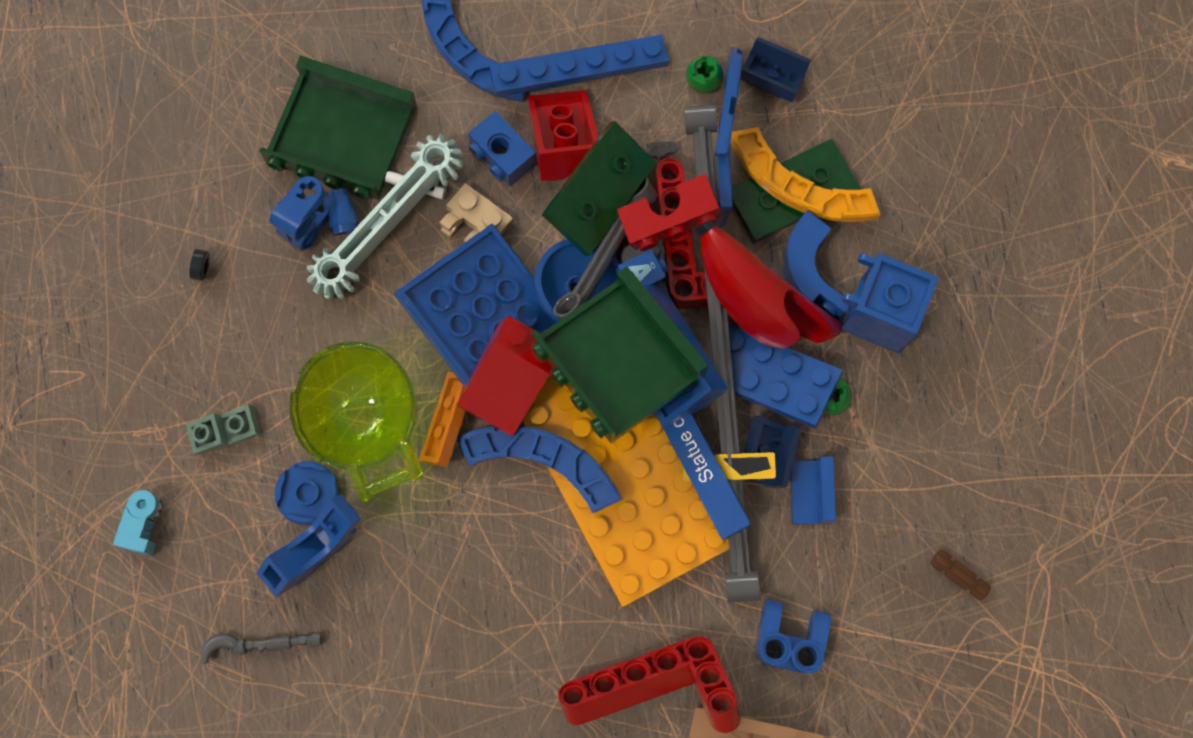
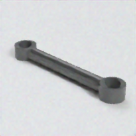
[553,177,658,321]

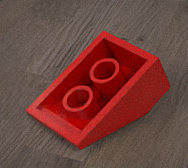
[527,90,598,182]
[456,315,553,436]

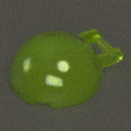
[290,342,423,503]

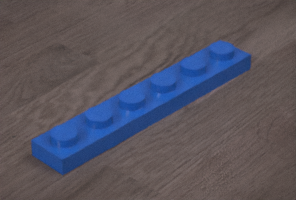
[489,35,669,97]

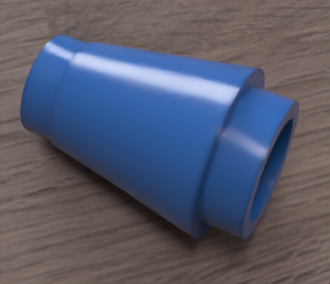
[328,189,359,235]

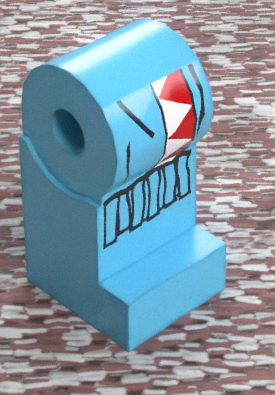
[113,490,163,556]

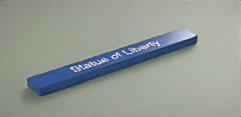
[655,413,752,540]

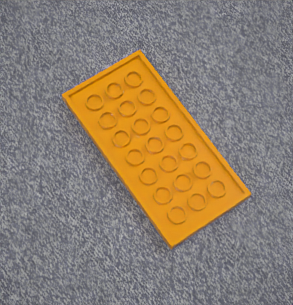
[522,374,729,608]

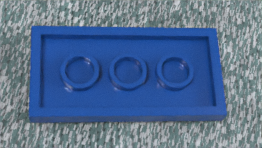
[710,324,843,429]

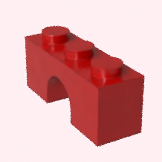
[617,173,723,251]

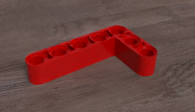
[655,158,708,309]
[558,636,741,733]

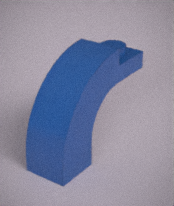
[783,211,850,320]
[256,494,361,597]

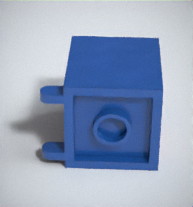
[842,253,939,353]

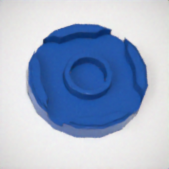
[275,461,340,525]

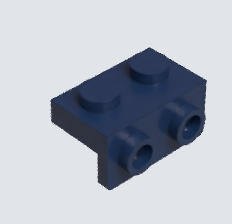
[740,37,811,102]
[744,416,801,488]

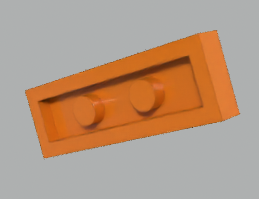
[419,372,465,467]

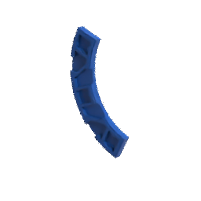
[422,0,525,102]
[714,47,743,157]
[457,425,623,513]

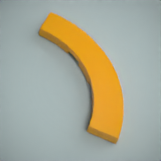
[730,127,881,222]

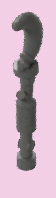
[201,632,322,664]

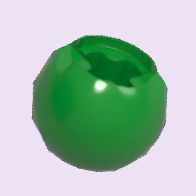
[686,55,723,94]
[824,379,852,415]

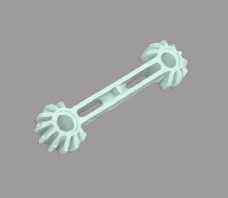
[307,134,464,300]

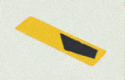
[683,452,776,481]

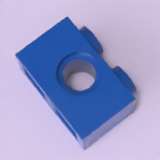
[468,111,537,186]

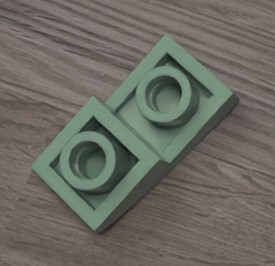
[186,404,262,455]

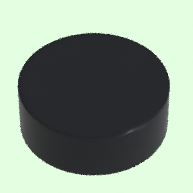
[189,249,210,281]

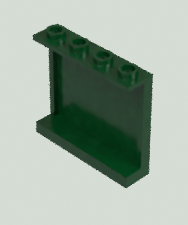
[259,55,416,200]
[531,266,708,444]

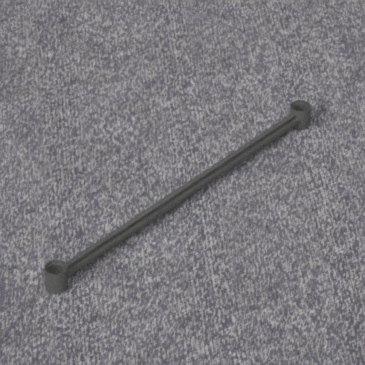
[684,104,760,603]

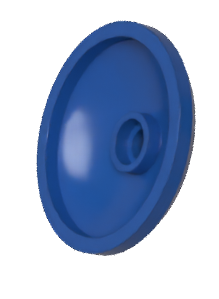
[534,239,620,322]

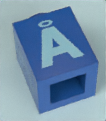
[617,249,668,285]

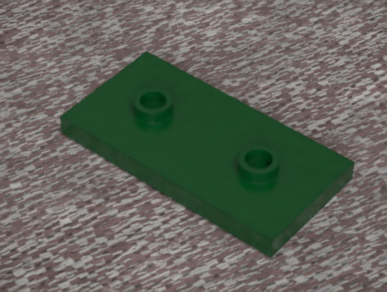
[541,121,656,256]
[732,139,861,243]

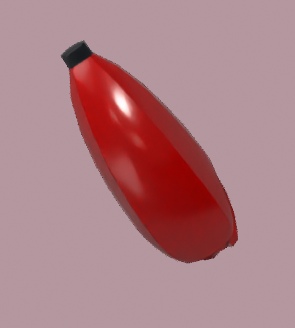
[696,220,842,349]

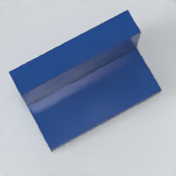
[790,457,836,524]

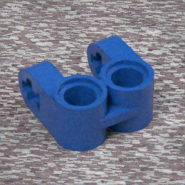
[269,176,329,251]
[755,599,831,673]

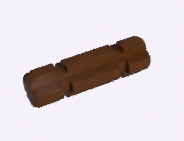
[930,550,991,600]

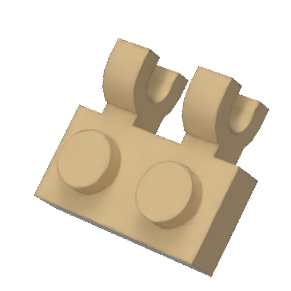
[439,183,513,243]

